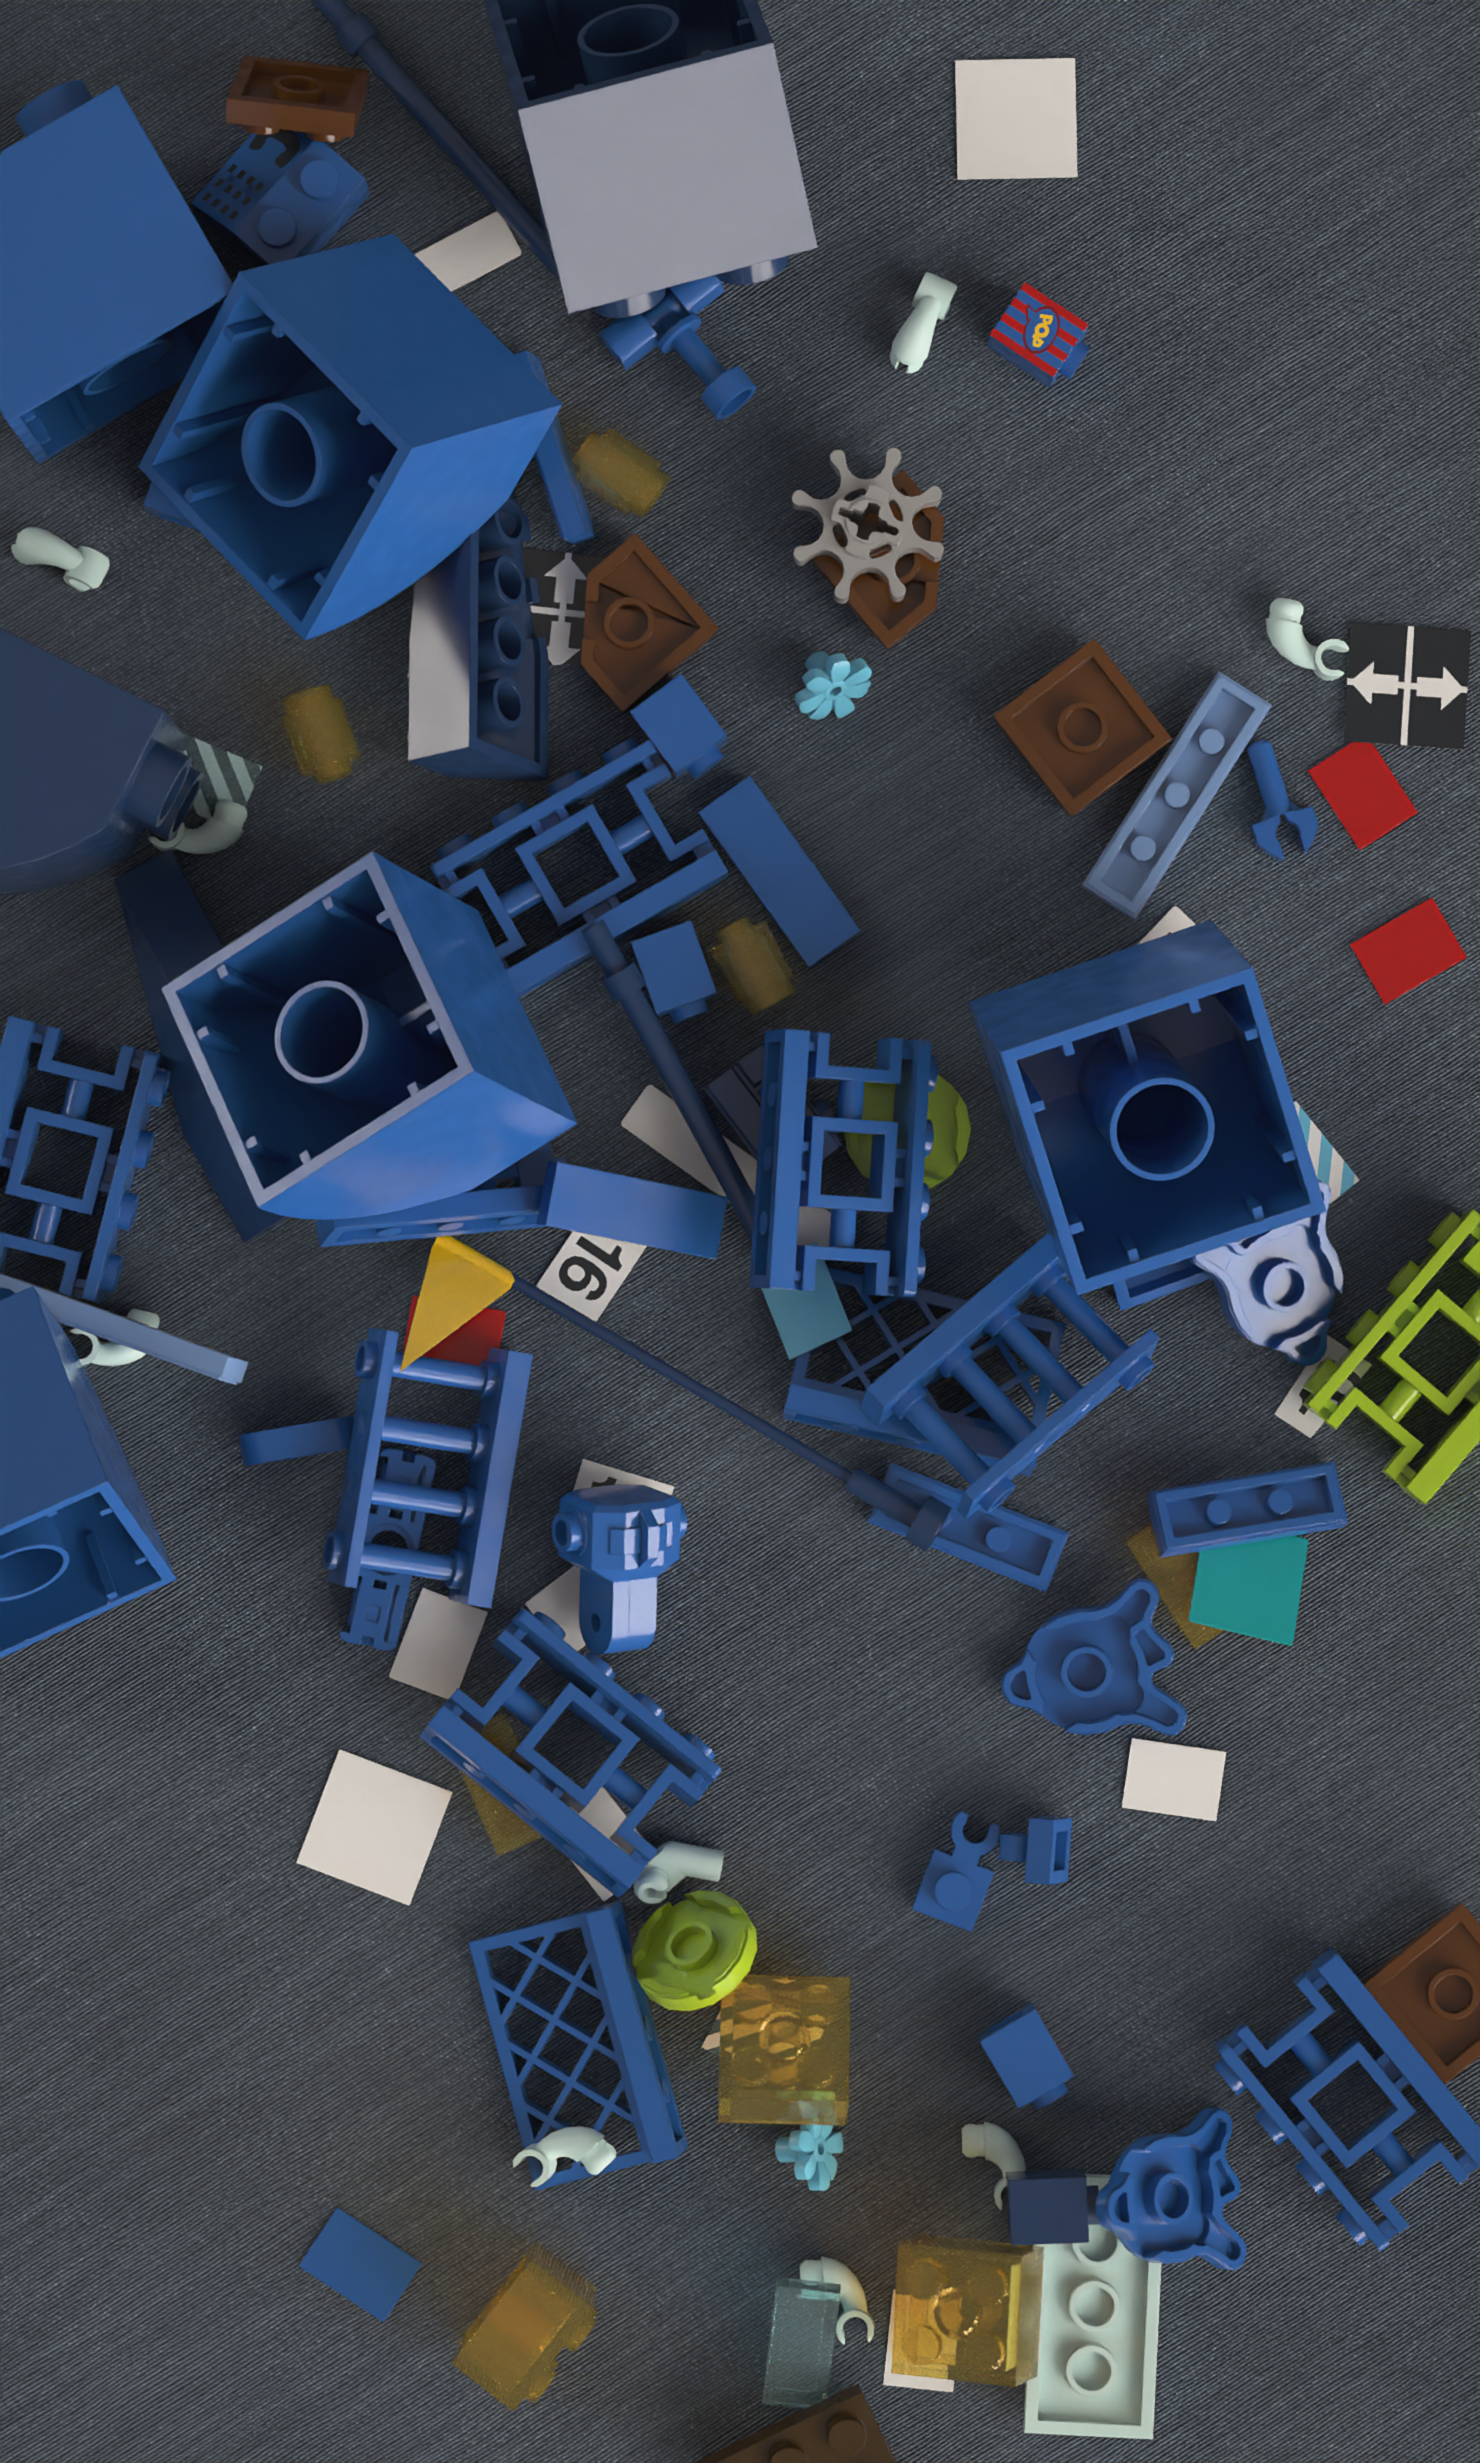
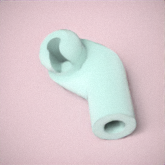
[633,1841,725,1904]

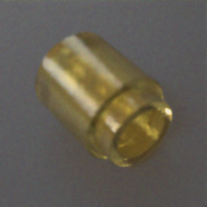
[572,428,671,519]
[281,685,361,785]
[710,916,796,1016]

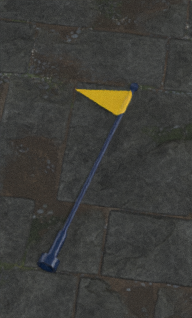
[399,1236,952,1552]

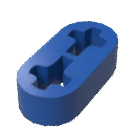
[238,1415,354,1467]

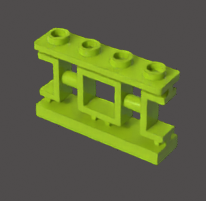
[1302,1209,1480,1504]

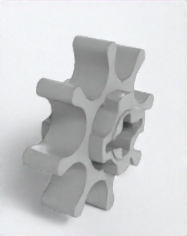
[792,448,944,604]

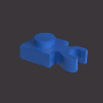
[911,1810,1000,1932]

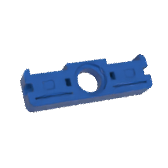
[340,1448,437,1651]

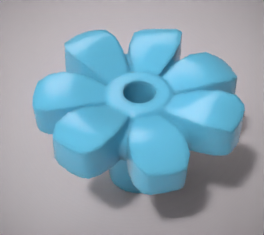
[794,651,872,720]
[775,2108,843,2191]

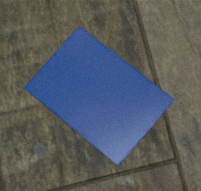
[299,2207,423,2322]

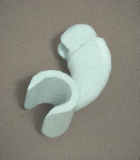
[889,272,957,374]
[11,527,109,592]
[1265,598,1349,681]
[148,799,247,854]
[69,1309,160,1366]
[962,2121,1026,2210]
[513,2126,616,2187]
[800,2256,875,2345]

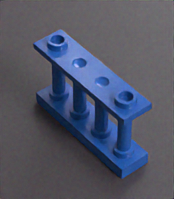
[861,1233,1160,1520]
[322,1327,533,1608]

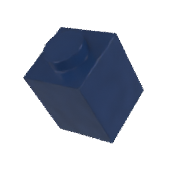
[1006,2169,1100,2246]

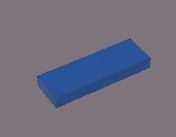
[514,350,597,545]
[698,776,861,969]
[536,1161,728,1260]
[1146,1461,1348,1558]
[867,1463,1069,1592]

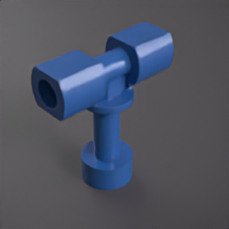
[599,275,757,420]

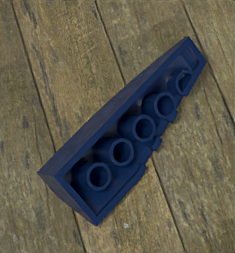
[407,476,549,781]
[114,849,291,1243]

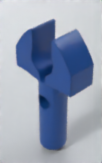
[1247,740,1318,862]

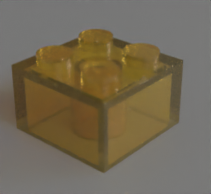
[718,1975,851,2126]
[891,2234,1044,2387]
[451,2241,598,2412]

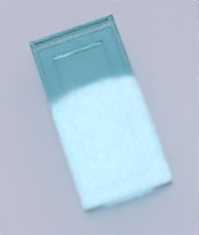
[762,2277,841,2409]

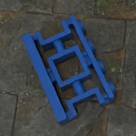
[430,738,728,998]
[0,1016,171,1303]
[749,1029,938,1298]
[419,1608,722,1898]
[1213,1947,1480,2251]

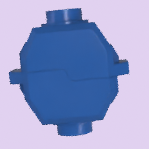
[552,1484,687,1655]

